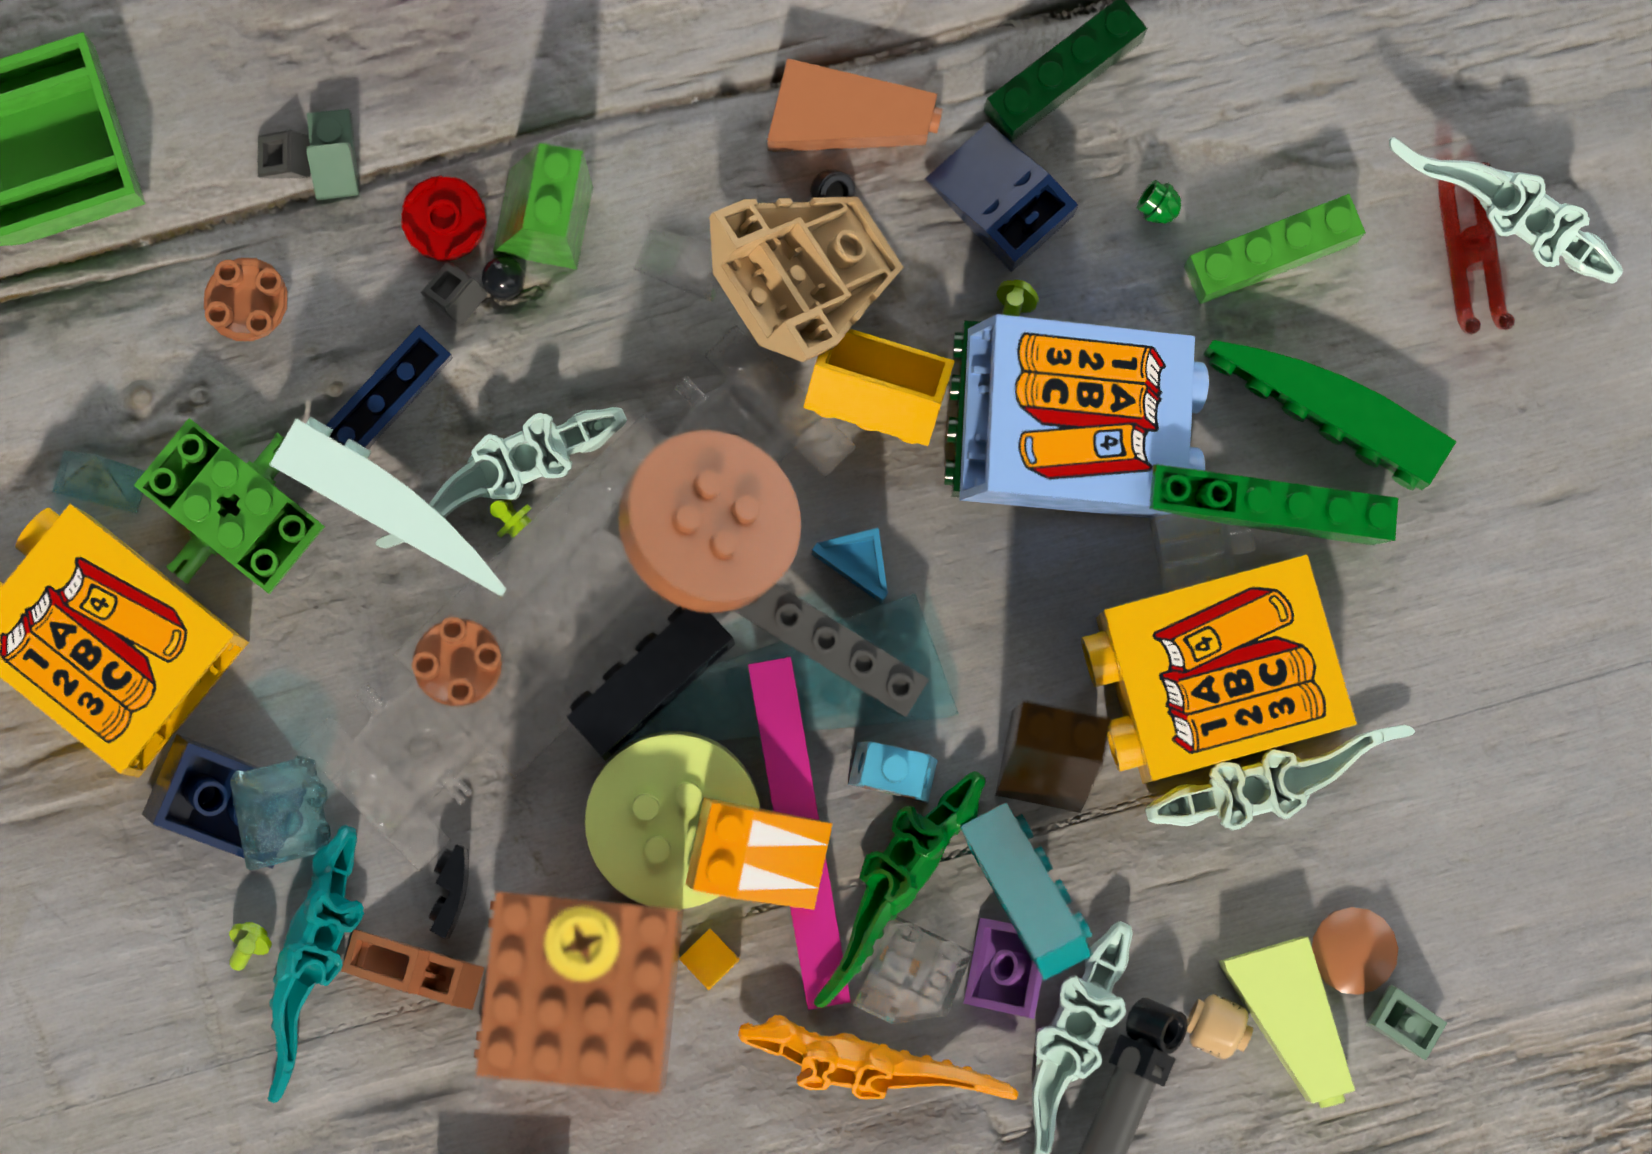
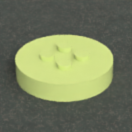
[585,731,761,909]

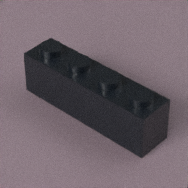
[567,606,735,761]

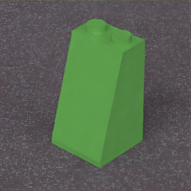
[493,143,593,270]

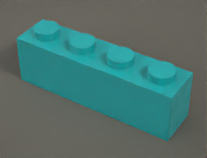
[960,802,1092,980]

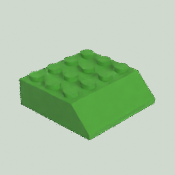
[0,32,146,246]

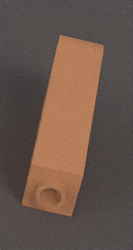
[767,58,943,152]

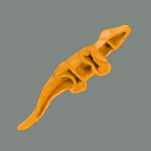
[738,1015,1018,1100]

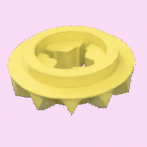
[545,906,619,981]

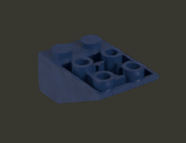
[925,122,1078,272]

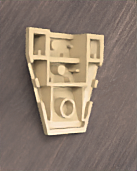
[709,197,903,362]

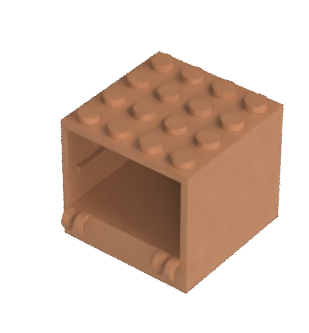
[474,892,684,1094]

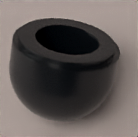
[810,169,855,198]
[481,256,525,301]

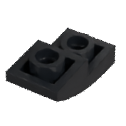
[428,844,469,939]

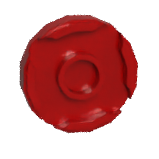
[401,176,487,262]

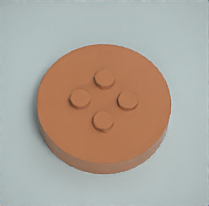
[618,430,801,612]

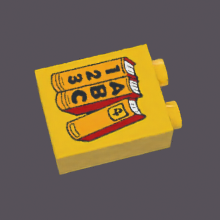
[0,504,249,778]
[1081,555,1357,784]

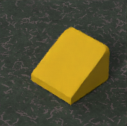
[679,928,740,991]

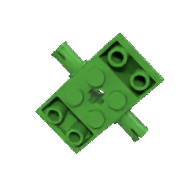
[134,418,325,594]

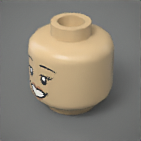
[1187,994,1253,1059]

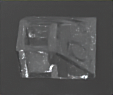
[853,916,973,1024]

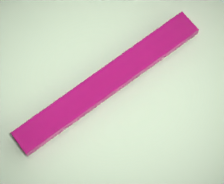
[748,657,851,1010]

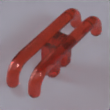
[1438,162,1515,334]

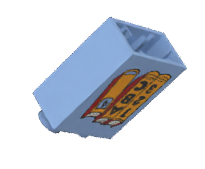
[959,314,1209,519]

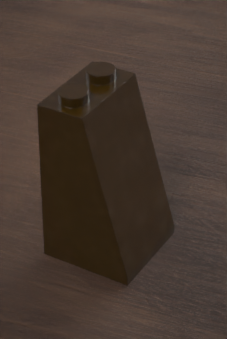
[995,701,1112,813]

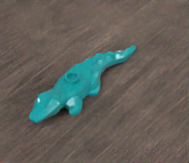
[268,825,364,1103]

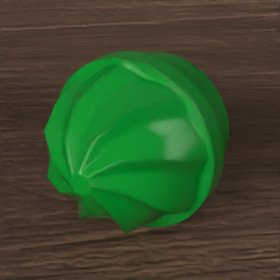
[1137,180,1181,224]

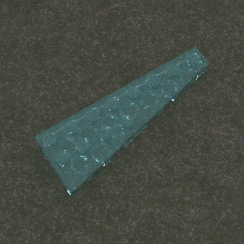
[619,594,959,750]

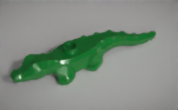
[814,771,986,1008]

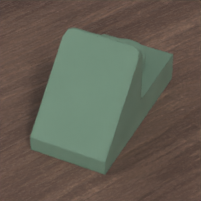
[306,109,360,200]
[1365,985,1447,1061]

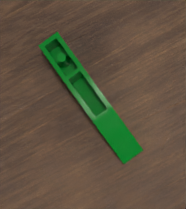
[1203,340,1457,491]
[1149,464,1399,545]

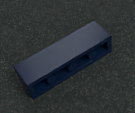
[326,325,453,449]

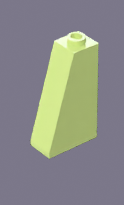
[1219,936,1355,1108]

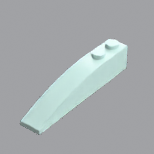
[269,417,507,597]

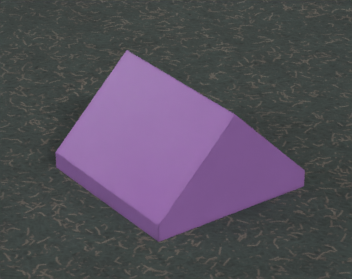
[963,918,1042,1019]

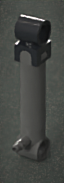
[1079,998,1188,1154]

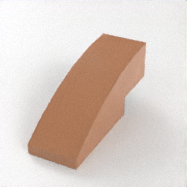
[341,929,485,1010]

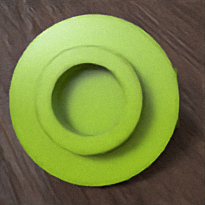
[996,279,1039,317]
[490,500,532,538]
[229,922,272,971]

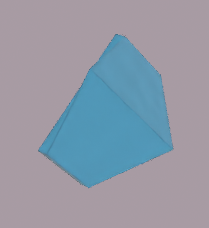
[812,527,888,604]

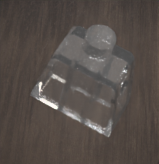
[1149,513,1256,593]

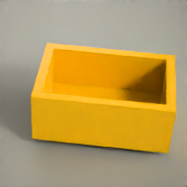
[803,328,955,446]

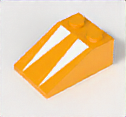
[685,797,832,910]

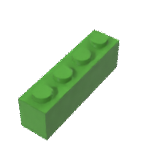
[1184,194,1366,305]

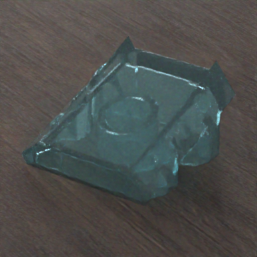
[230,755,331,871]

